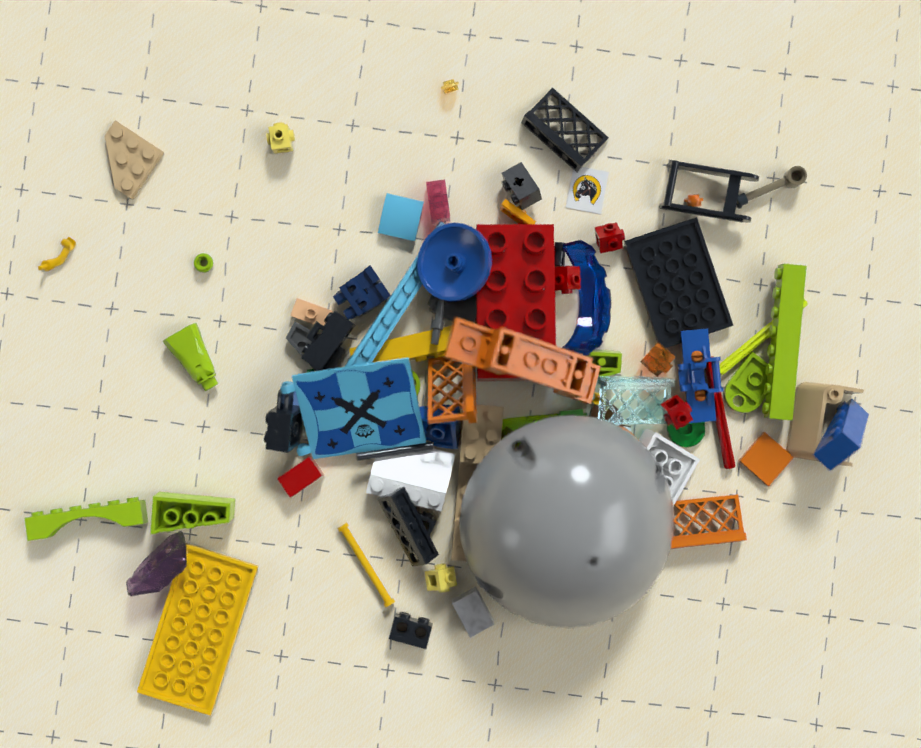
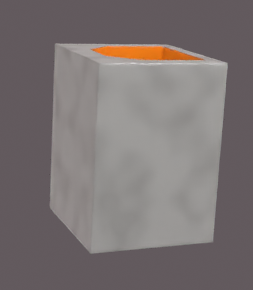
[452,587,494,638]

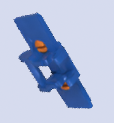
[677,329,724,423]

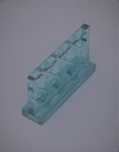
[597,376,675,424]

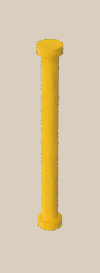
[337,523,395,608]

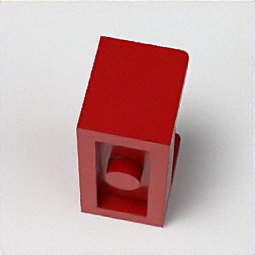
[277,456,324,498]

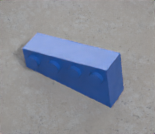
[813,399,869,471]

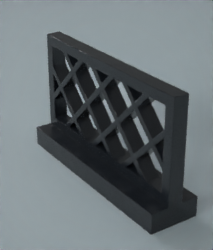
[521,87,609,173]

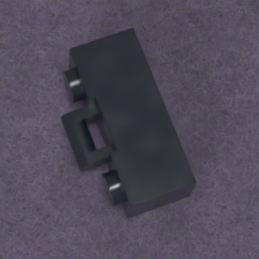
[301,311,355,371]

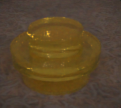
[441,79,459,94]

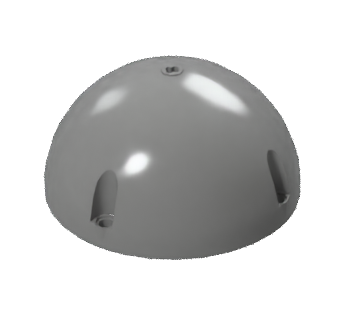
[459,415,674,628]

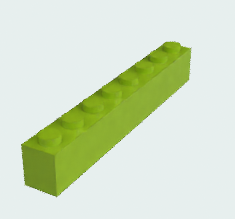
[762,264,807,421]

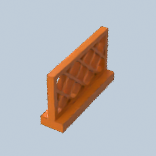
[428,357,477,424]
[671,494,747,549]

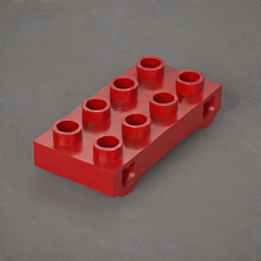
[476,224,556,381]

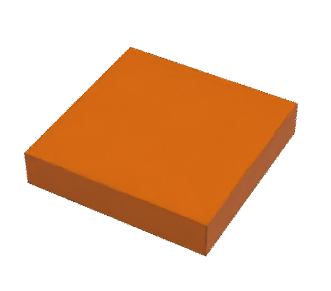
[738,432,794,486]

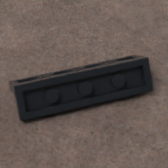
[378,487,439,567]

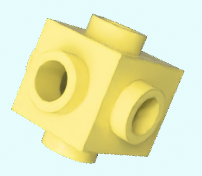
[266,122,295,154]
[424,563,457,593]

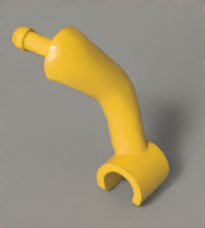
[38,237,76,271]

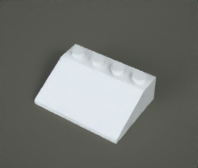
[639,428,700,506]
[366,448,455,511]

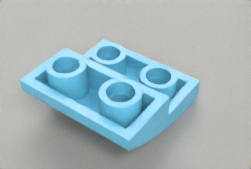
[378,193,424,241]

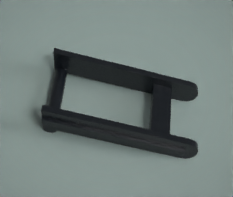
[659,160,759,223]

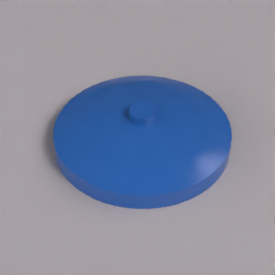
[417,223,492,302]

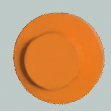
[684,194,703,207]

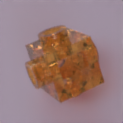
[640,342,675,377]

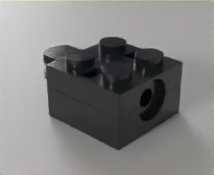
[264,390,302,453]

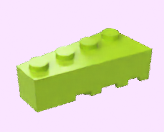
[150,492,236,534]

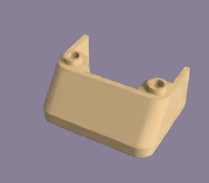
[787,382,864,467]

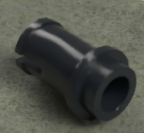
[554,242,568,266]

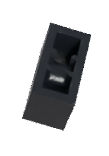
[501,162,542,210]

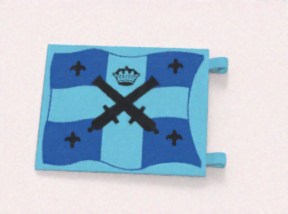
[280,357,426,459]

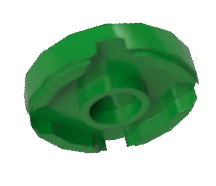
[666,422,705,448]

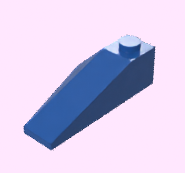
[419,404,461,449]

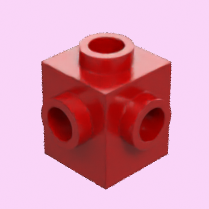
[594,222,625,253]
[555,266,581,294]
[660,394,693,430]

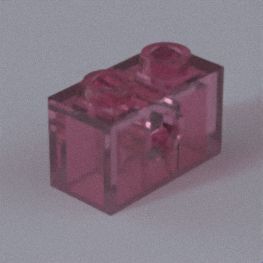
[426,179,450,224]

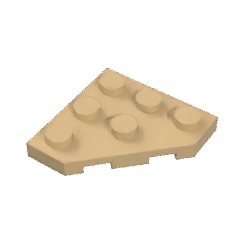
[105,120,164,200]

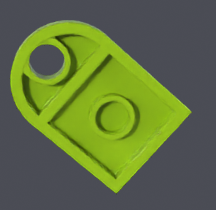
[724,352,768,413]

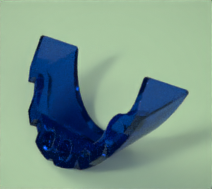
[562,240,612,356]

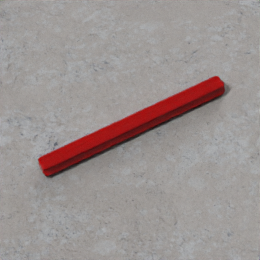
[705,356,735,469]

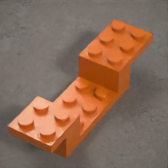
[443,317,601,404]

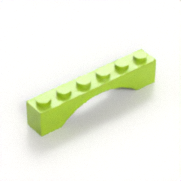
[25,497,148,541]

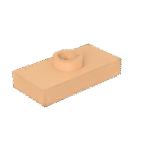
[290,298,333,326]

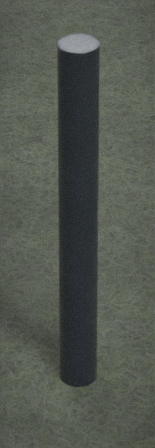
[356,442,433,461]

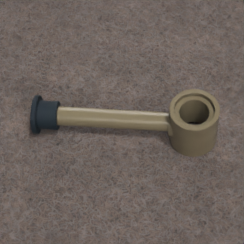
[736,166,807,209]

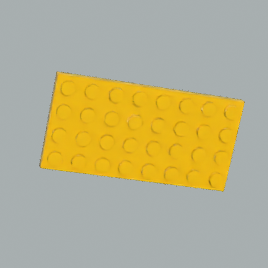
[137,543,259,716]

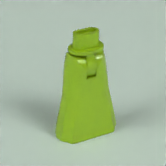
[163,323,218,391]

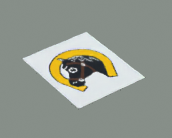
[566,167,609,214]

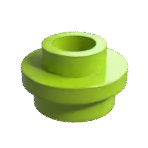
[194,253,213,273]

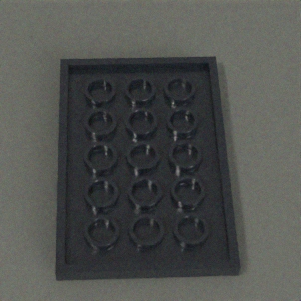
[624,217,734,350]

